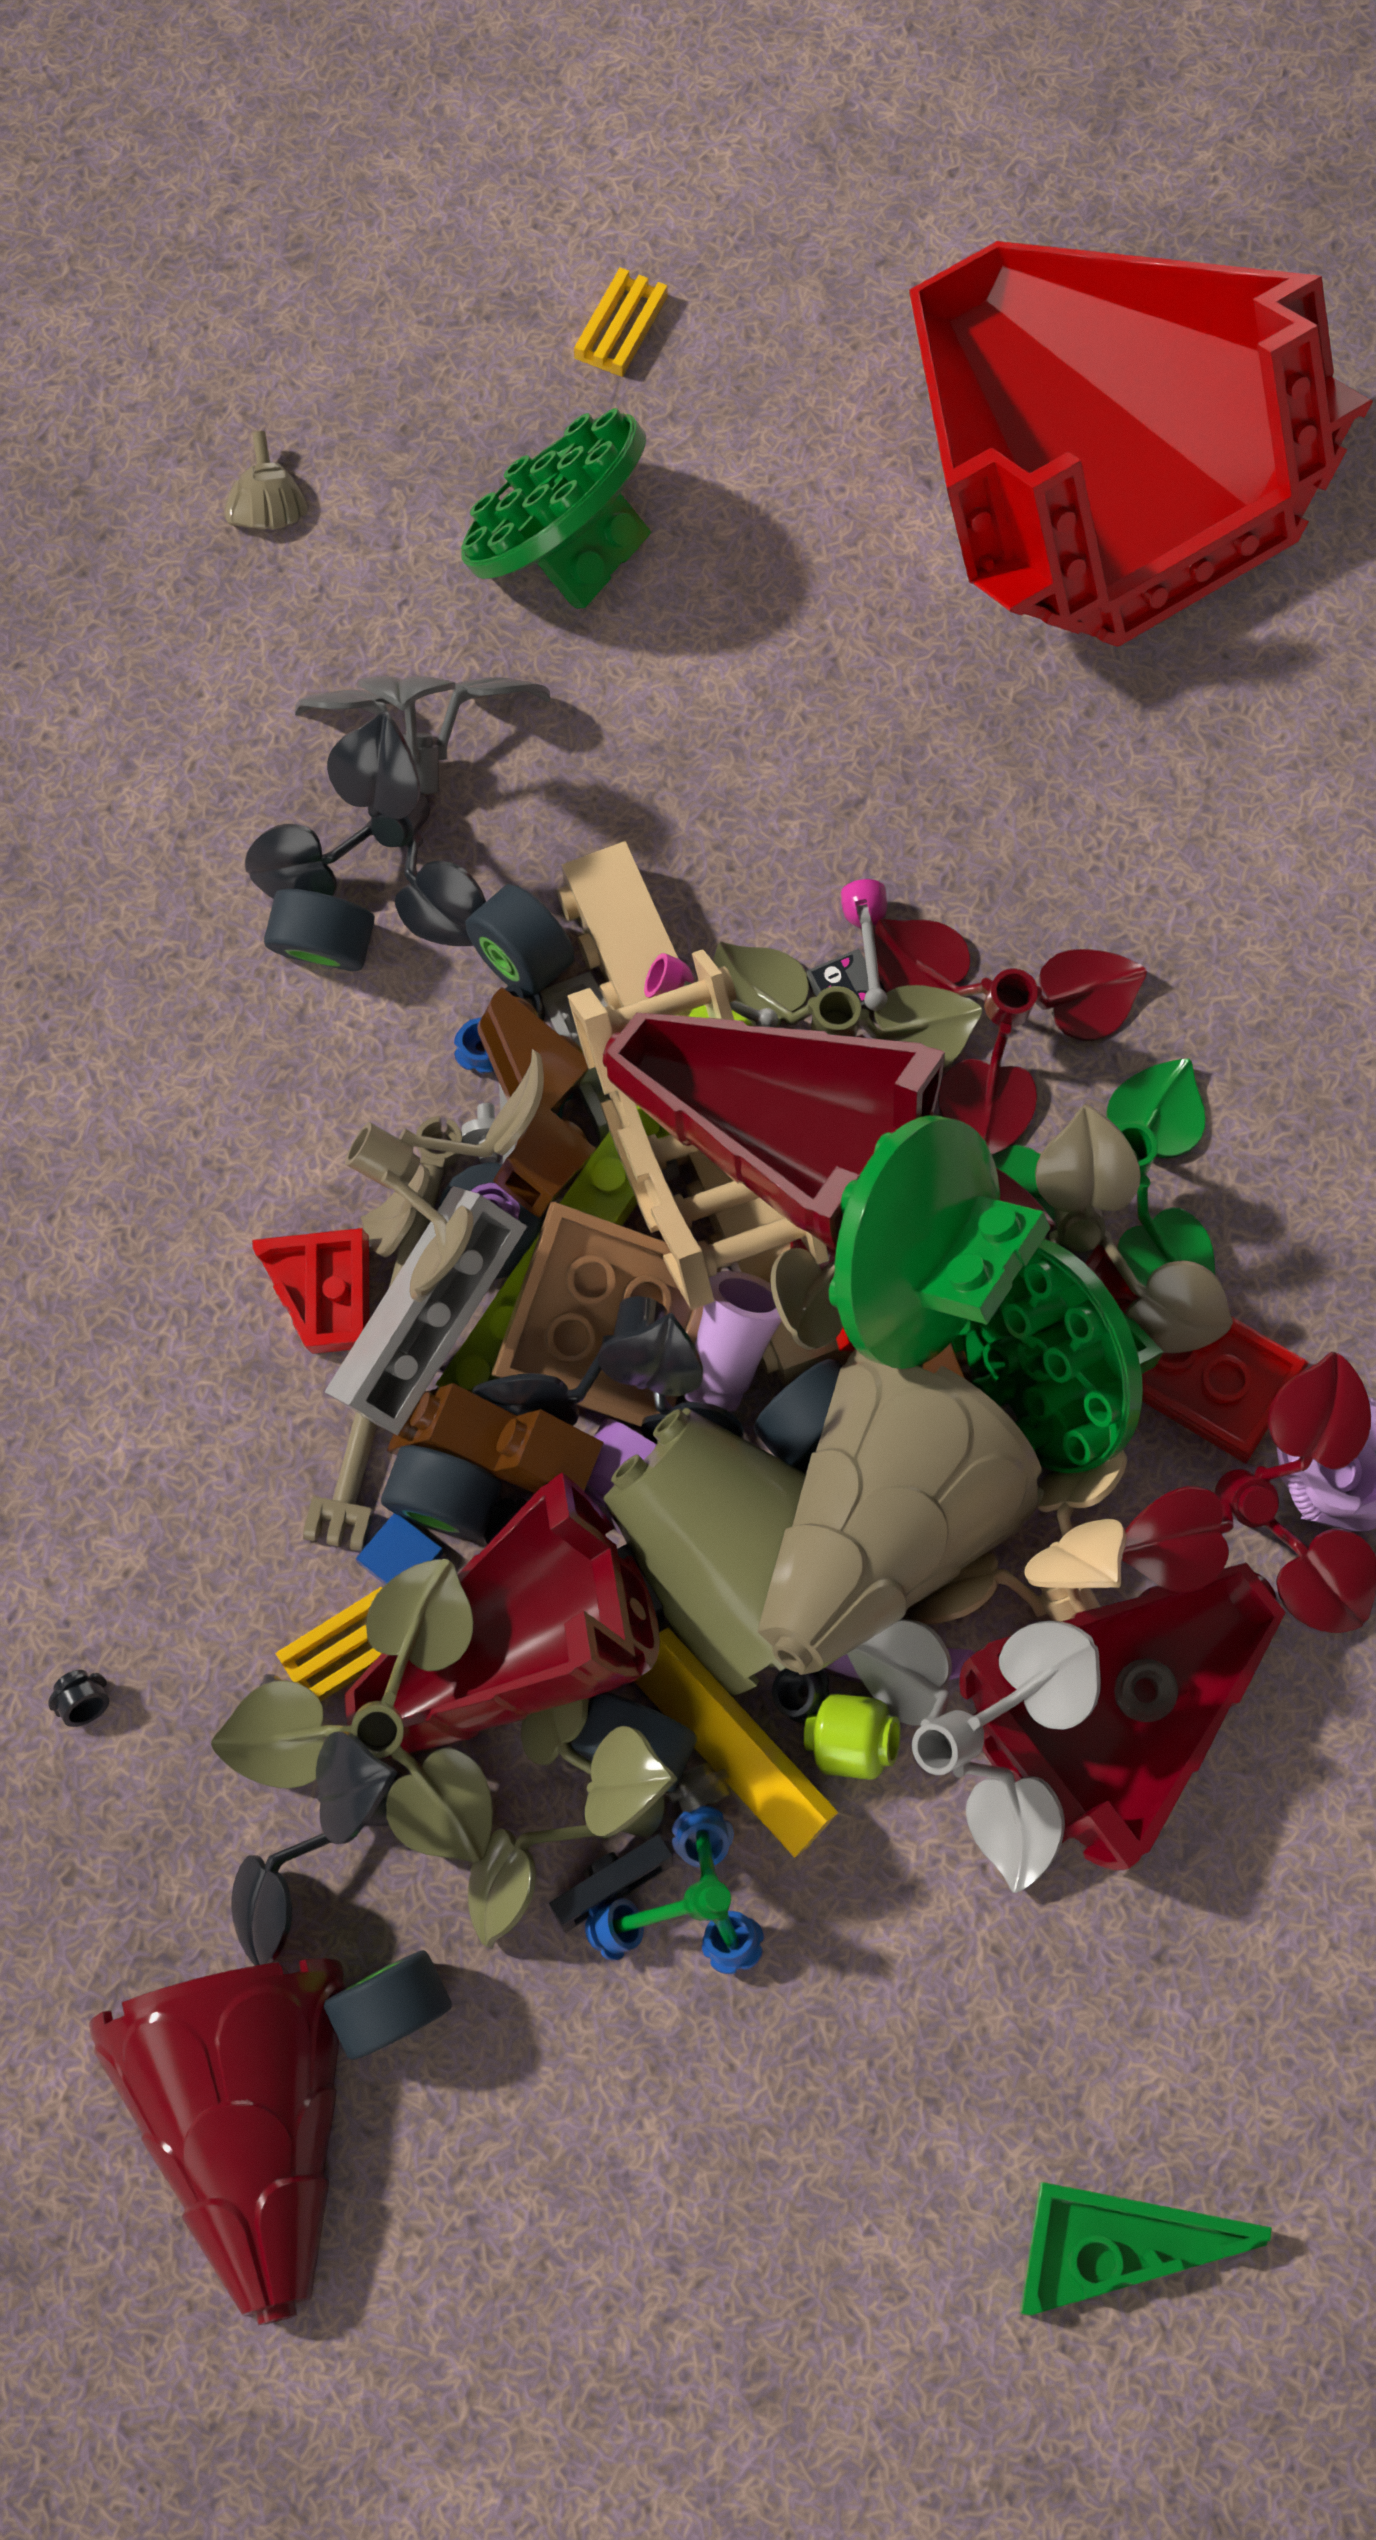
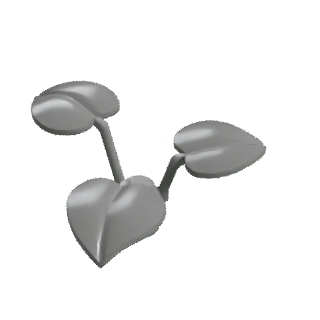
[847,1619,1101,1893]

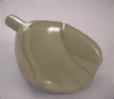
[224,431,308,530]

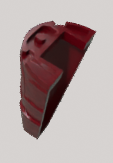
[603,1012,945,1250]
[345,1472,660,1760]
[959,1562,1286,1870]
[89,1958,346,2326]

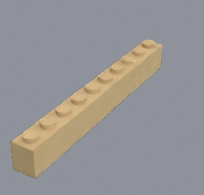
[556,841,851,1387]

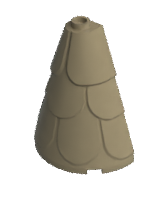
[757,1350,1044,1675]

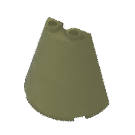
[603,1407,806,1696]

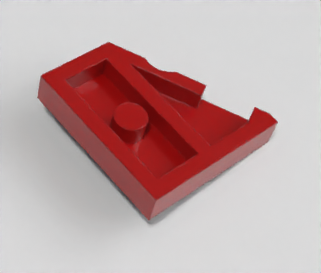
[252,1228,370,1354]

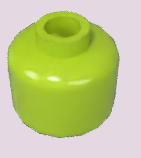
[804,1694,901,1780]

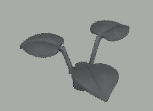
[295,676,550,794]

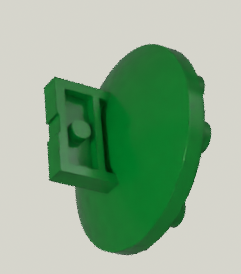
[461,408,652,609]
[829,1115,1050,1369]
[952,1239,1163,1473]

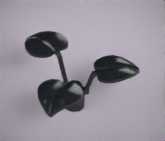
[245,711,486,946]
[472,1296,745,1444]
[231,1674,398,1965]

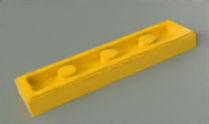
[634,1628,839,1858]

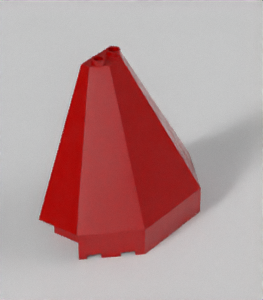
[909,241,1373,647]

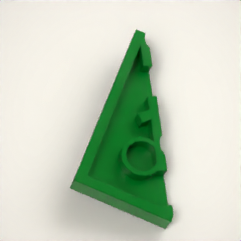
[1019,2182,1272,2316]

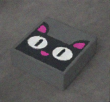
[807,948,870,1010]

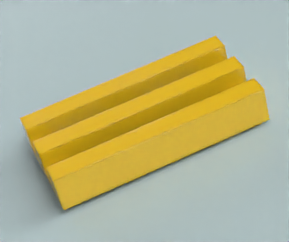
[574,267,668,377]
[275,1587,382,1701]

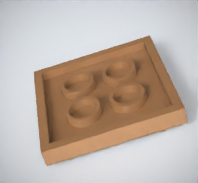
[491,1202,722,1427]

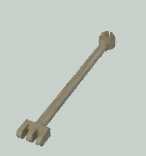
[303,1116,463,1552]

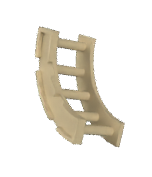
[567,949,829,1310]

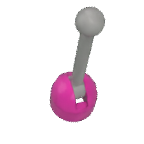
[840,879,888,1011]
[644,953,778,1028]

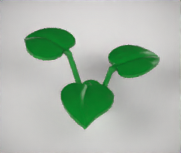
[992,1058,1215,1287]

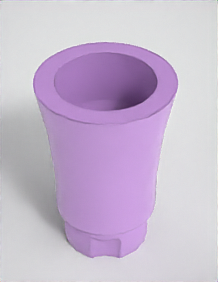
[684,1271,782,1412]

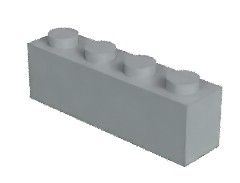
[325,1186,527,1436]

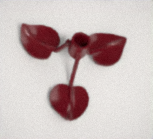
[874,919,1147,1155]
[1122,1351,1376,1633]

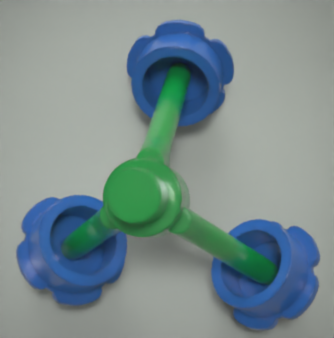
[585,1806,764,1975]

